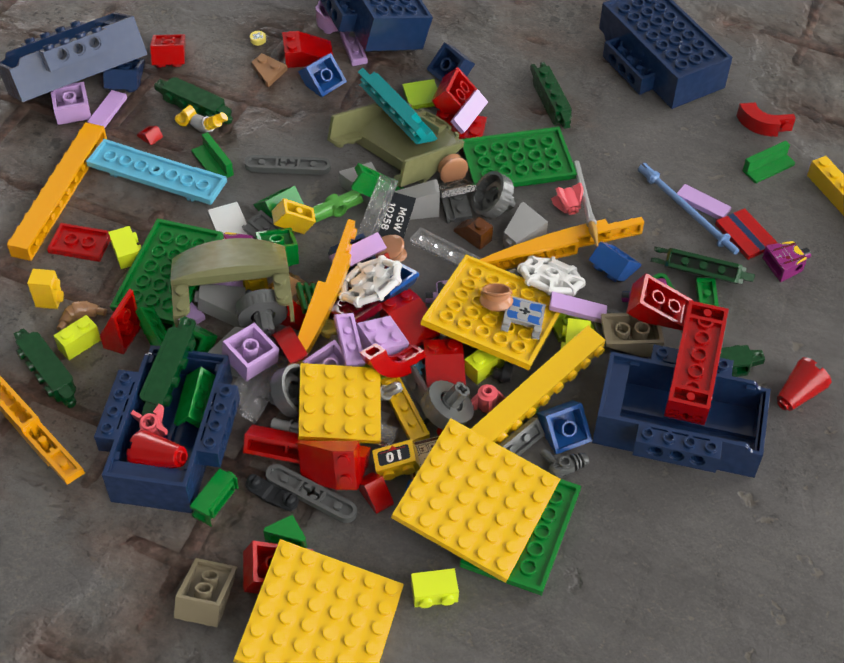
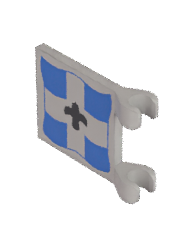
[501,296,546,340]

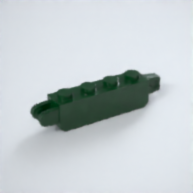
[530,62,572,129]
[154,77,233,125]
[650,246,755,284]
[140,316,196,416]
[14,328,77,408]
[720,345,765,377]

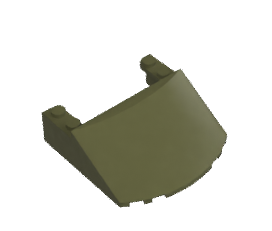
[327,103,464,187]
[170,238,295,327]

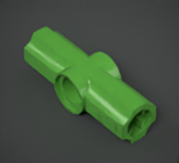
[312,190,363,222]

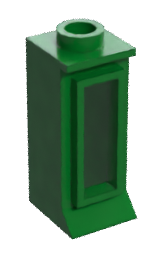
[190,468,239,527]

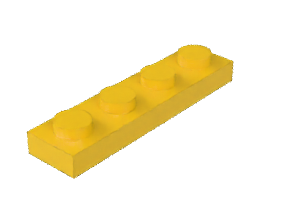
[380,377,430,442]

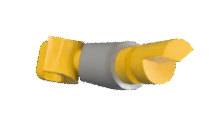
[175,105,228,133]

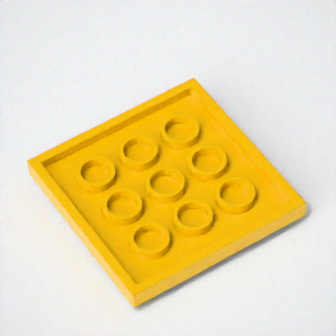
[298,363,381,444]

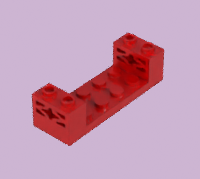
[664,300,729,425]

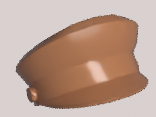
[438,154,468,184]
[375,235,407,262]
[480,283,513,312]

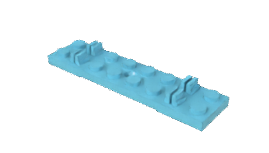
[86,139,227,205]

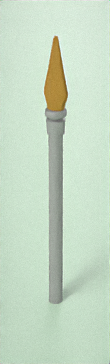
[573,160,598,247]

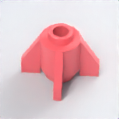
[551,182,584,215]
[471,384,506,414]
[131,404,168,437]

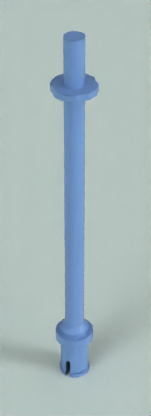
[638,163,739,255]

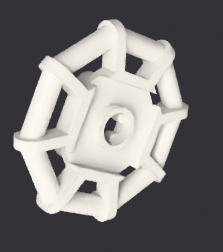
[338,255,402,308]
[517,255,586,296]

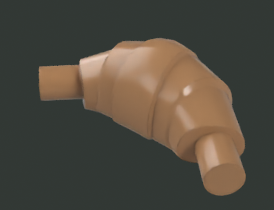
[56,301,107,331]

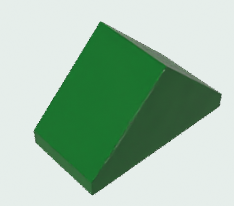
[263,515,307,548]

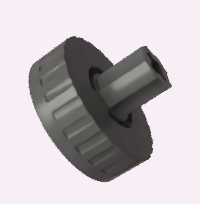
[471,171,516,219]
[235,289,288,337]
[269,364,300,418]
[421,380,474,430]

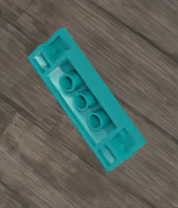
[358,67,438,145]

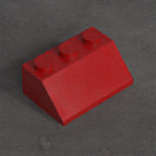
[432,67,477,115]

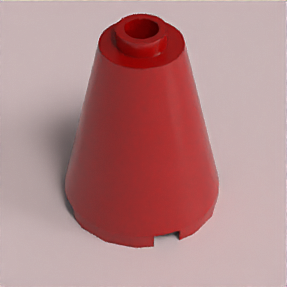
[777,357,832,411]
[127,430,188,468]

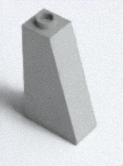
[370,179,440,223]

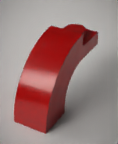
[736,102,796,137]
[272,325,308,365]
[359,343,426,378]

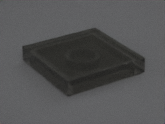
[438,179,476,198]

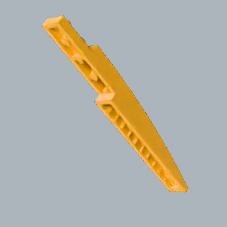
[479,217,644,270]
[288,219,357,383]
[0,376,85,485]

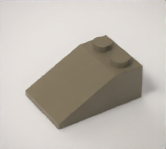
[601,313,665,357]
[174,558,237,627]

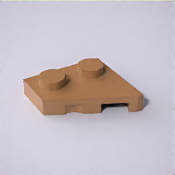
[252,53,287,87]

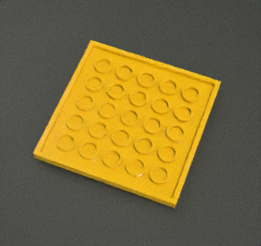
[421,255,561,370]
[391,418,560,583]
[233,539,404,663]

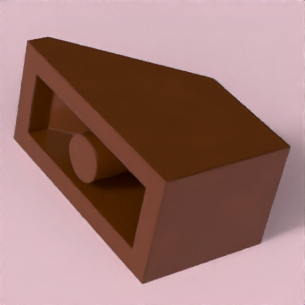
[454,217,493,250]

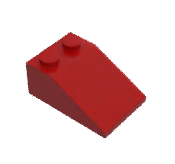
[282,31,333,68]
[150,34,185,67]
[627,273,693,330]
[100,289,141,355]
[379,289,440,347]
[423,339,466,401]
[297,441,363,490]
[243,541,313,594]

